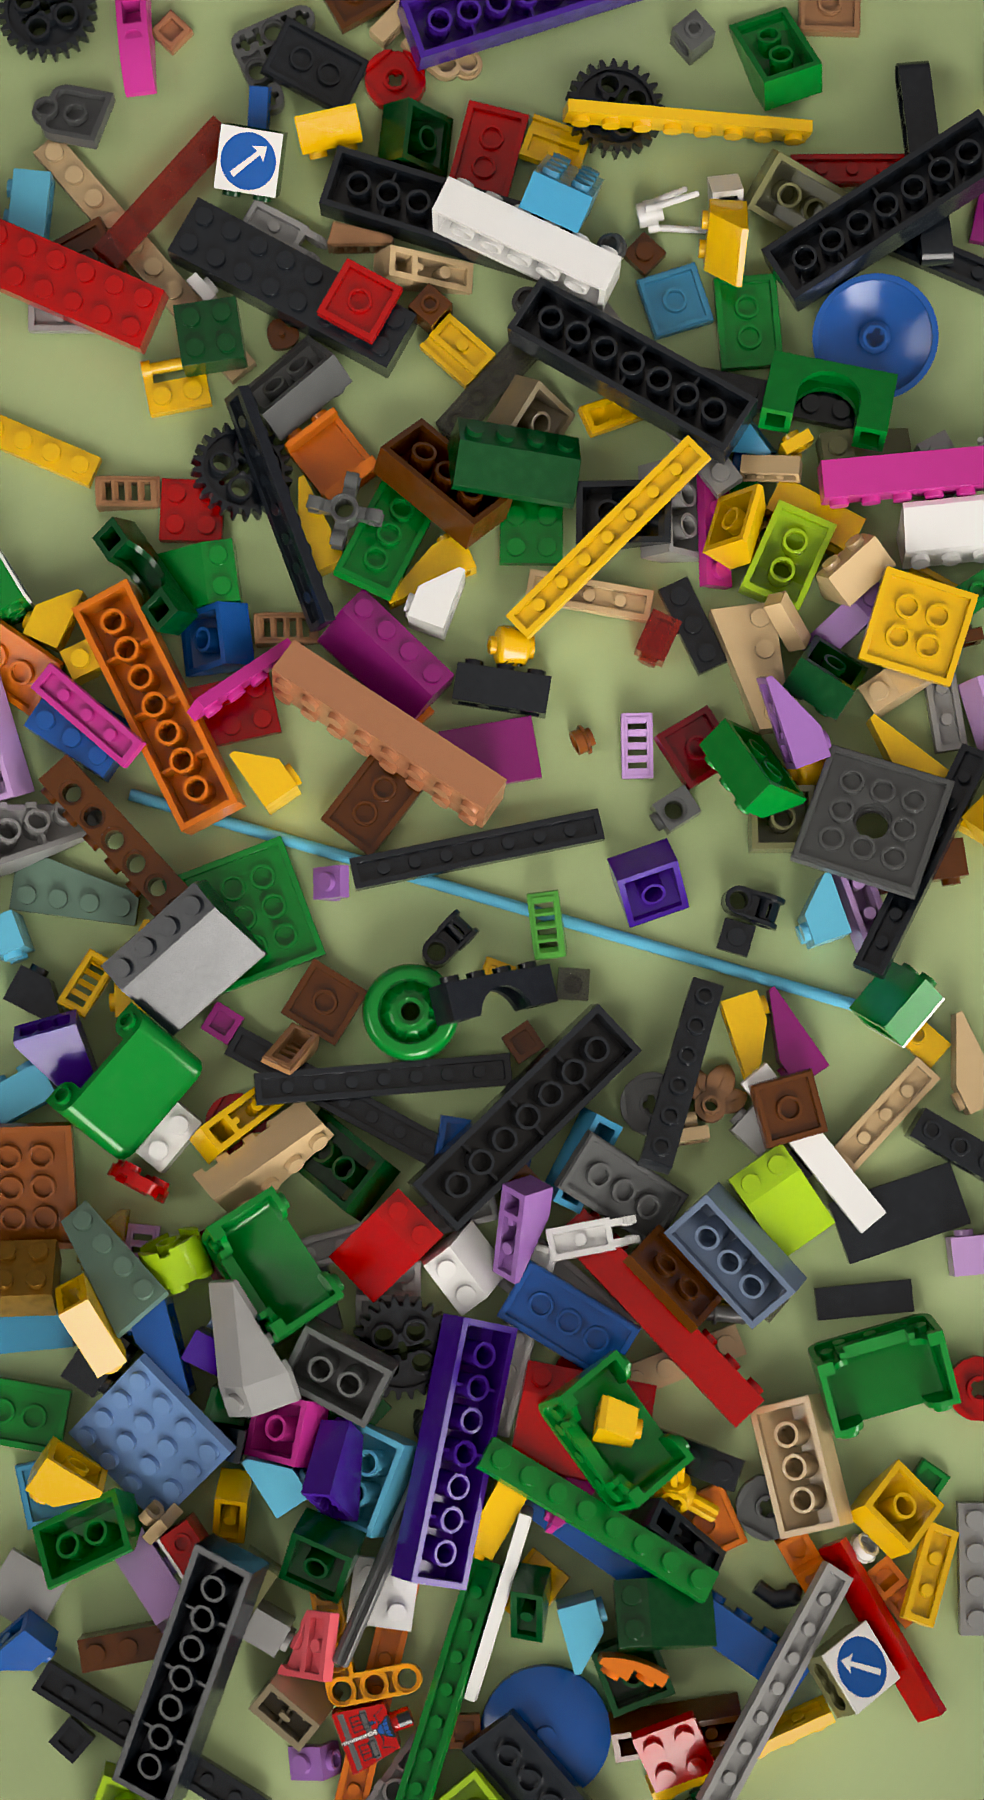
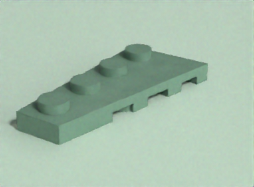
[9,857,141,926]
[61,1200,169,1338]

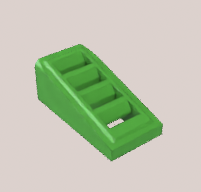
[527,890,567,960]

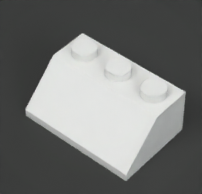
[896,494,984,570]

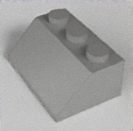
[638,459,699,563]

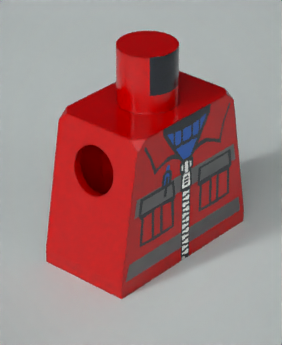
[331,1699,415,1775]

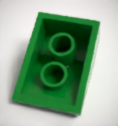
[729,6,822,111]
[158,538,243,609]

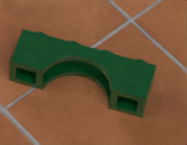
[92,516,199,636]

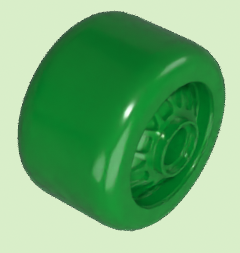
[362,964,459,1061]

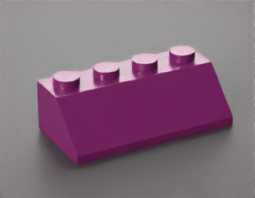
[317,589,454,719]

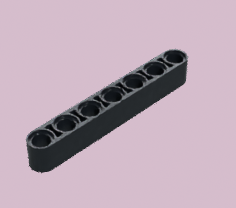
[895,60,954,267]

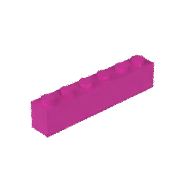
[817,445,984,509]

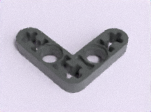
[231,5,316,116]

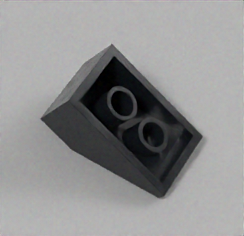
[576,480,672,549]

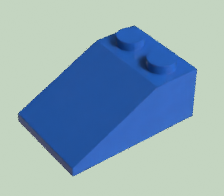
[127,1296,197,1396]

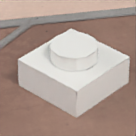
[186,272,219,301]

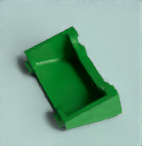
[46,1002,202,1159]
[201,1186,345,1347]
[808,1313,961,1439]
[538,1349,695,1512]

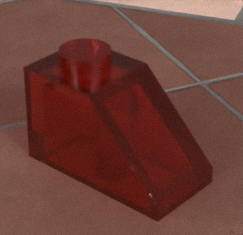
[634,608,682,668]

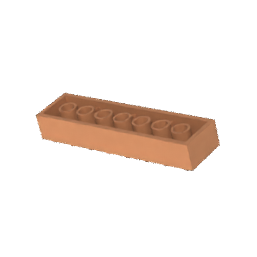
[272,640,507,829]

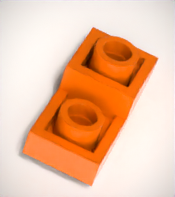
[597,1652,670,1688]

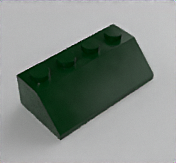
[447,417,581,509]

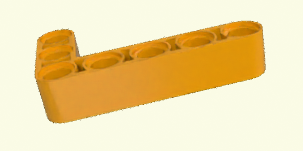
[310,1592,423,1707]

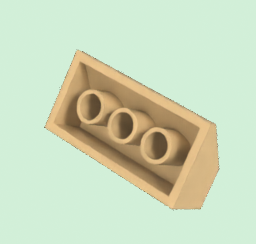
[750,1393,854,1540]

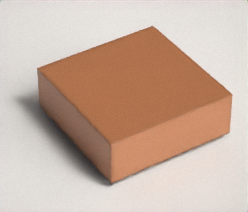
[152,10,194,56]

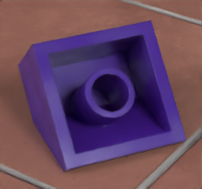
[607,838,689,928]

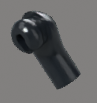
[752,1580,803,1609]

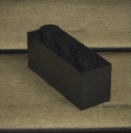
[452,659,552,719]

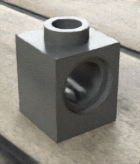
[670,9,716,66]
[649,785,701,835]

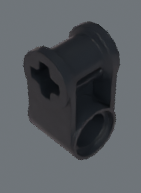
[721,885,786,931]
[422,909,480,969]

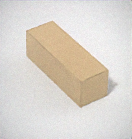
[369,0,403,50]
[740,455,803,483]
[763,591,811,652]

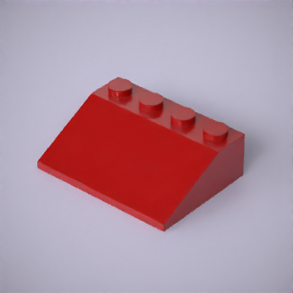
[511,1360,657,1482]

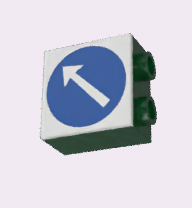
[214,122,288,202]

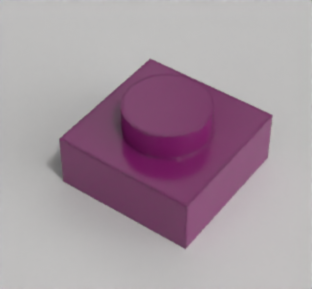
[201,1001,245,1045]

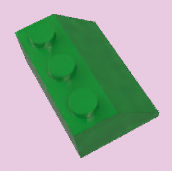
[699,718,807,818]
[32,1488,142,1590]

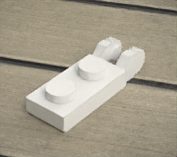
[545,1215,641,1262]

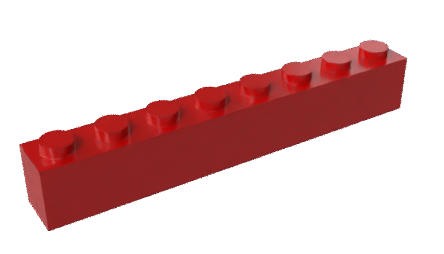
[565,1208,764,1428]

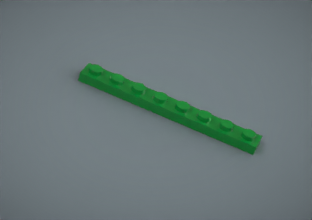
[476,1437,719,1604]
[395,1557,504,1800]

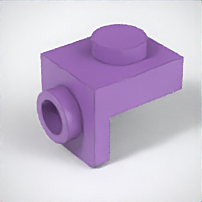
[313,865,349,901]
[288,1740,342,1781]

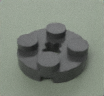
[620,1072,663,1136]
[735,1474,780,1541]

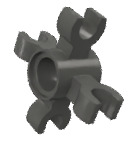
[306,471,385,551]

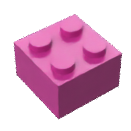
[244,1396,329,1468]

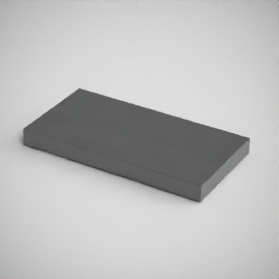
[553,1129,689,1241]

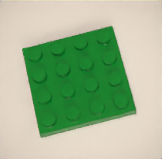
[162,836,326,995]

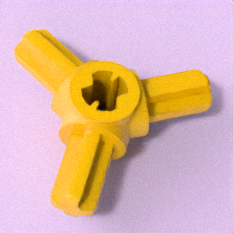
[650,1467,719,1522]

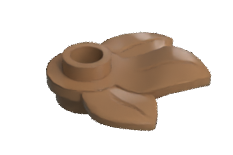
[692,1064,748,1123]

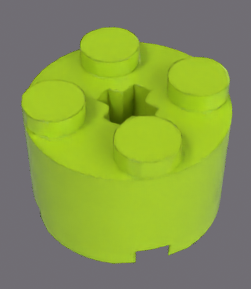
[138,1227,214,1294]

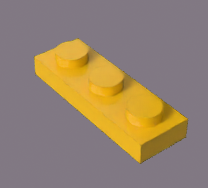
[899,1522,960,1628]

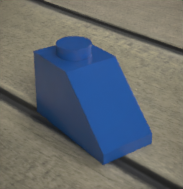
[0,1609,59,1671]

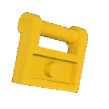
[140,357,213,418]

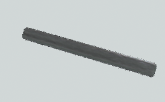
[333,1480,410,1668]

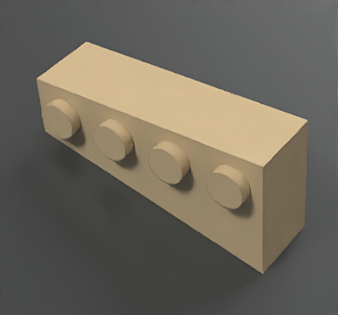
[192,1102,334,1213]

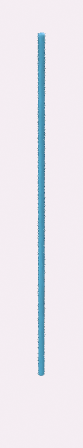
[128,788,856,1011]

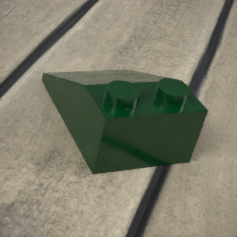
[298,1108,401,1222]
[613,1578,717,1653]

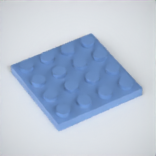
[68,1353,237,1511]

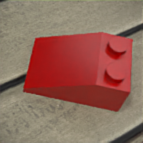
[329,1188,444,1303]

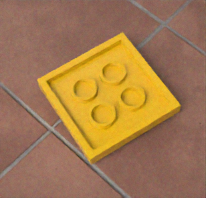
[857,566,979,687]

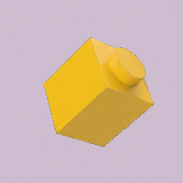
[60,639,104,686]

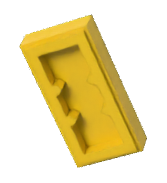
[578,398,644,438]
[905,1022,952,1068]

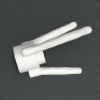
[636,186,706,234]

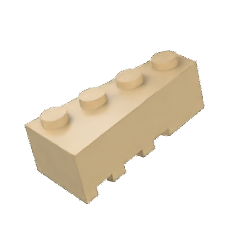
[708,602,786,735]

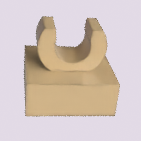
[678,1111,710,1147]
[138,1499,184,1546]

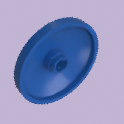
[812,273,939,397]
[481,1664,611,1788]

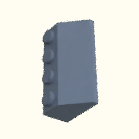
[664,1182,807,1329]

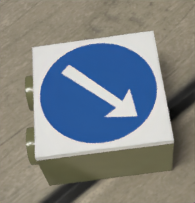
[807,1620,900,1718]

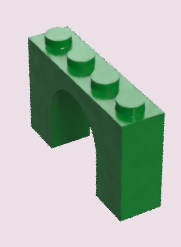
[758,350,898,452]

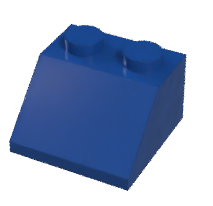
[181,601,254,677]

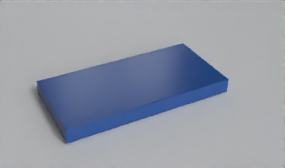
[496,1259,641,1370]

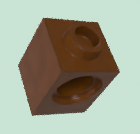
[408,283,453,334]

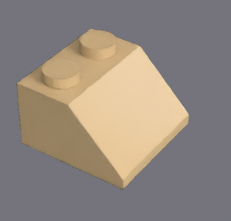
[816,533,896,607]

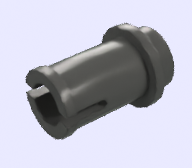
[706,1302,746,1325]

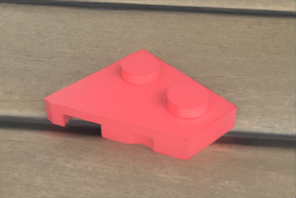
[278,1610,339,1682]

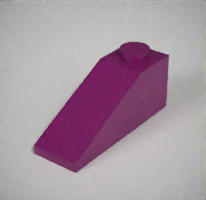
[766,986,830,1076]

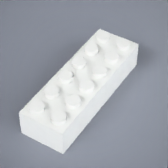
[432,176,622,311]

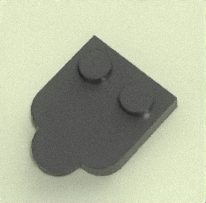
[32,84,116,150]

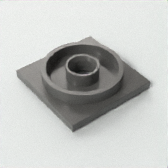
[790,744,955,900]

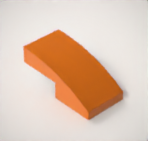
[774,1534,824,1593]
[867,1556,913,1629]

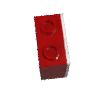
[157,1512,209,1579]

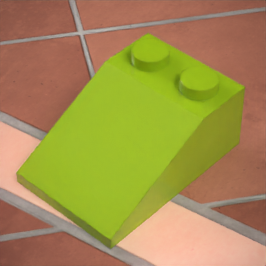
[738,500,837,612]
[727,1144,836,1256]

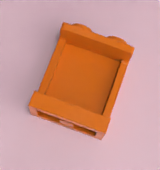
[284,407,377,500]

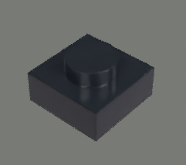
[716,918,756,958]
[48,1715,96,1764]

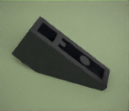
[628,1497,726,1572]

